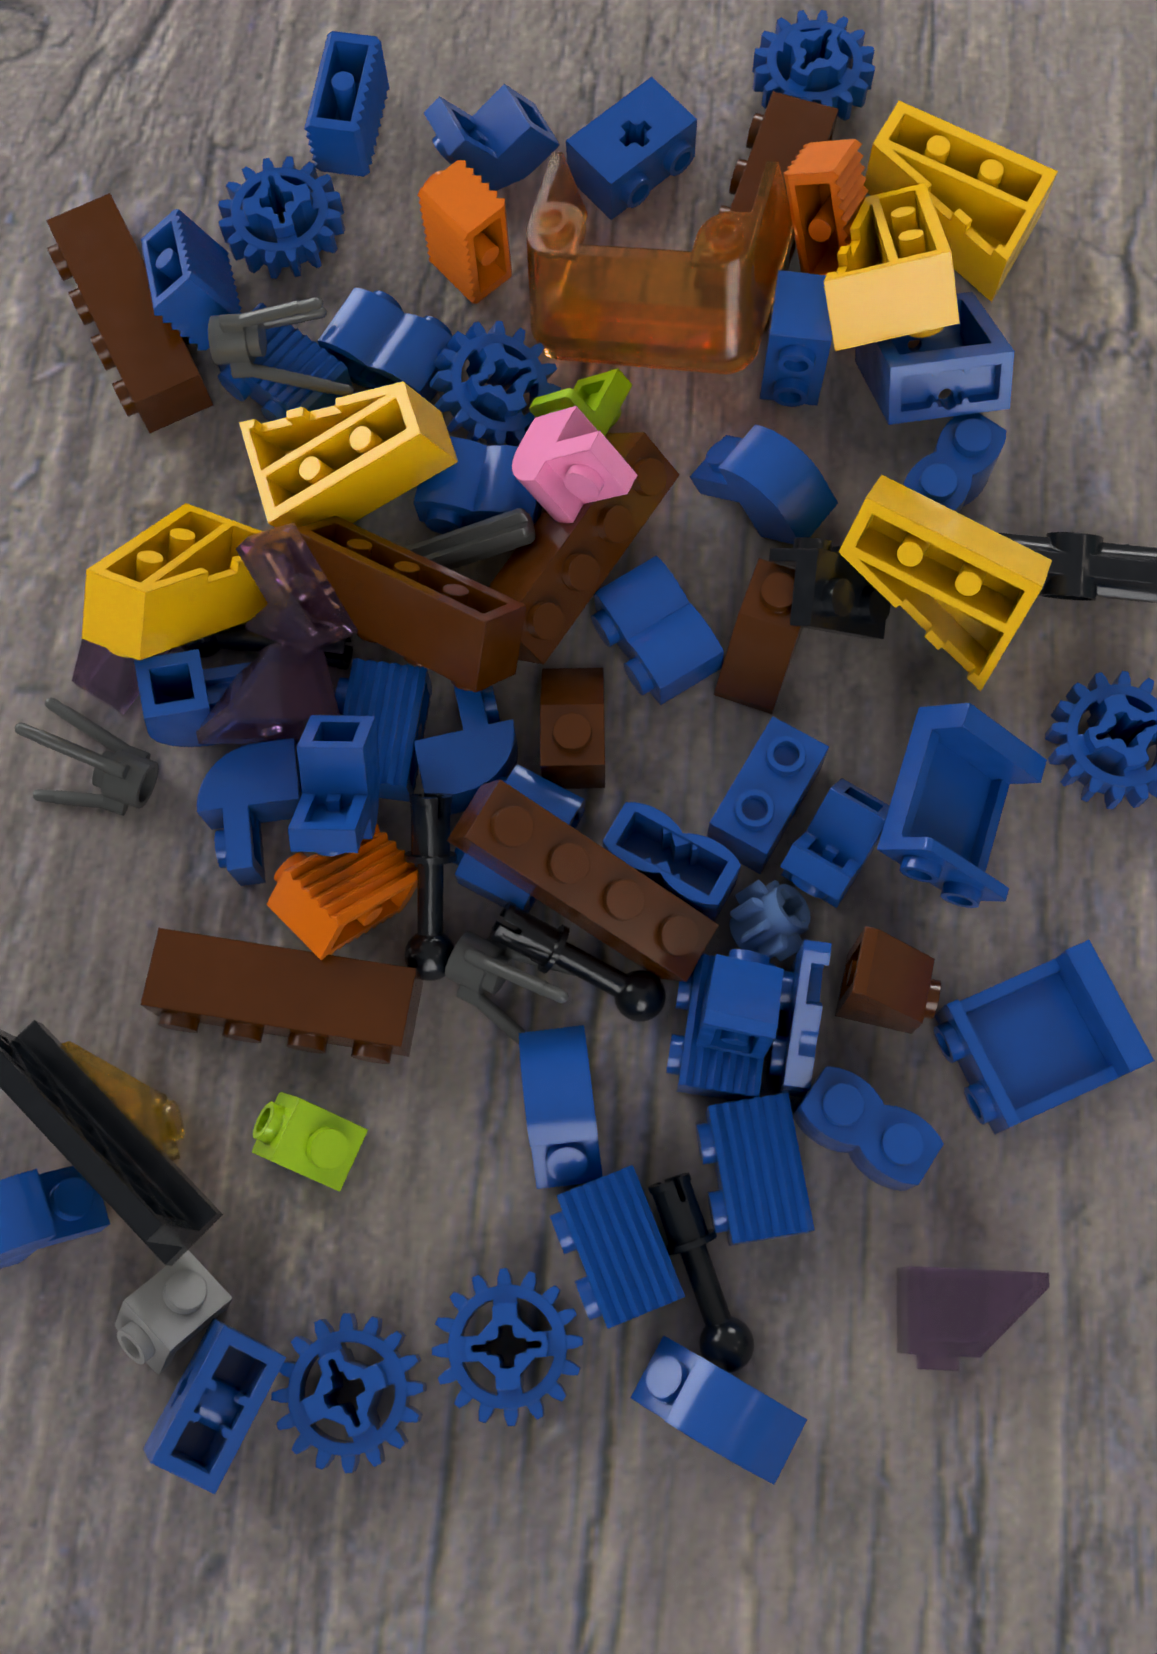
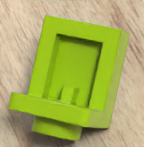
[529,368,632,436]
[252,1092,368,1192]

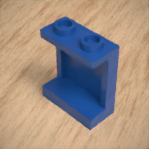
[877,703,1047,908]
[934,940,1155,1135]

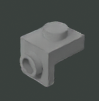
[115,1250,233,1374]

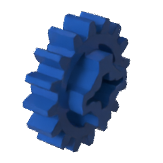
[752,10,875,121]
[218,156,345,279]
[430,320,561,447]
[1045,671,1157,810]
[432,1268,584,1426]
[271,1313,427,1473]

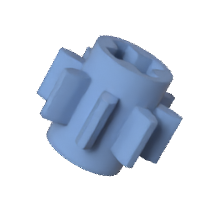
[729,879,811,961]

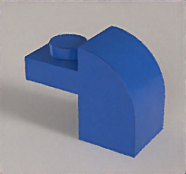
[424,84,560,191]
[690,424,838,545]
[134,649,277,747]
[414,685,518,815]
[288,715,380,856]
[197,738,302,886]
[780,778,890,908]
[518,1025,603,1189]
[0,1166,110,1269]
[630,1335,807,1485]

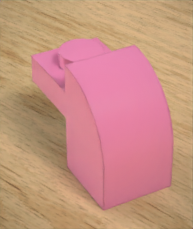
[512,406,638,523]

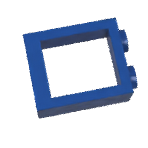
[855,292,1015,425]

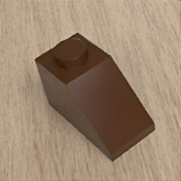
[714,558,803,714]
[540,668,605,789]
[835,926,941,1034]

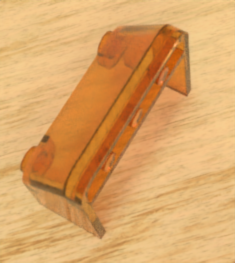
[526,152,793,374]

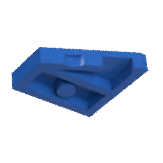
[768,940,832,1097]

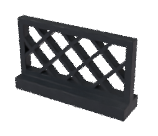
[0,1020,223,1266]

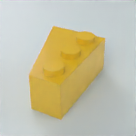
[863,100,1058,302]
[823,183,960,351]
[239,381,458,537]
[839,474,1052,692]
[82,503,291,661]

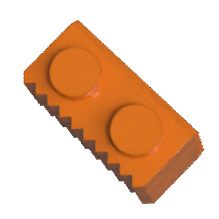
[783,139,869,275]
[417,160,512,304]
[266,824,418,960]

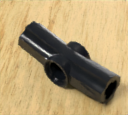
[999,532,1157,603]

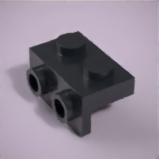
[769,537,891,639]

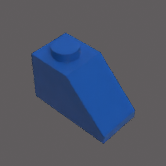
[696,949,784,1060]

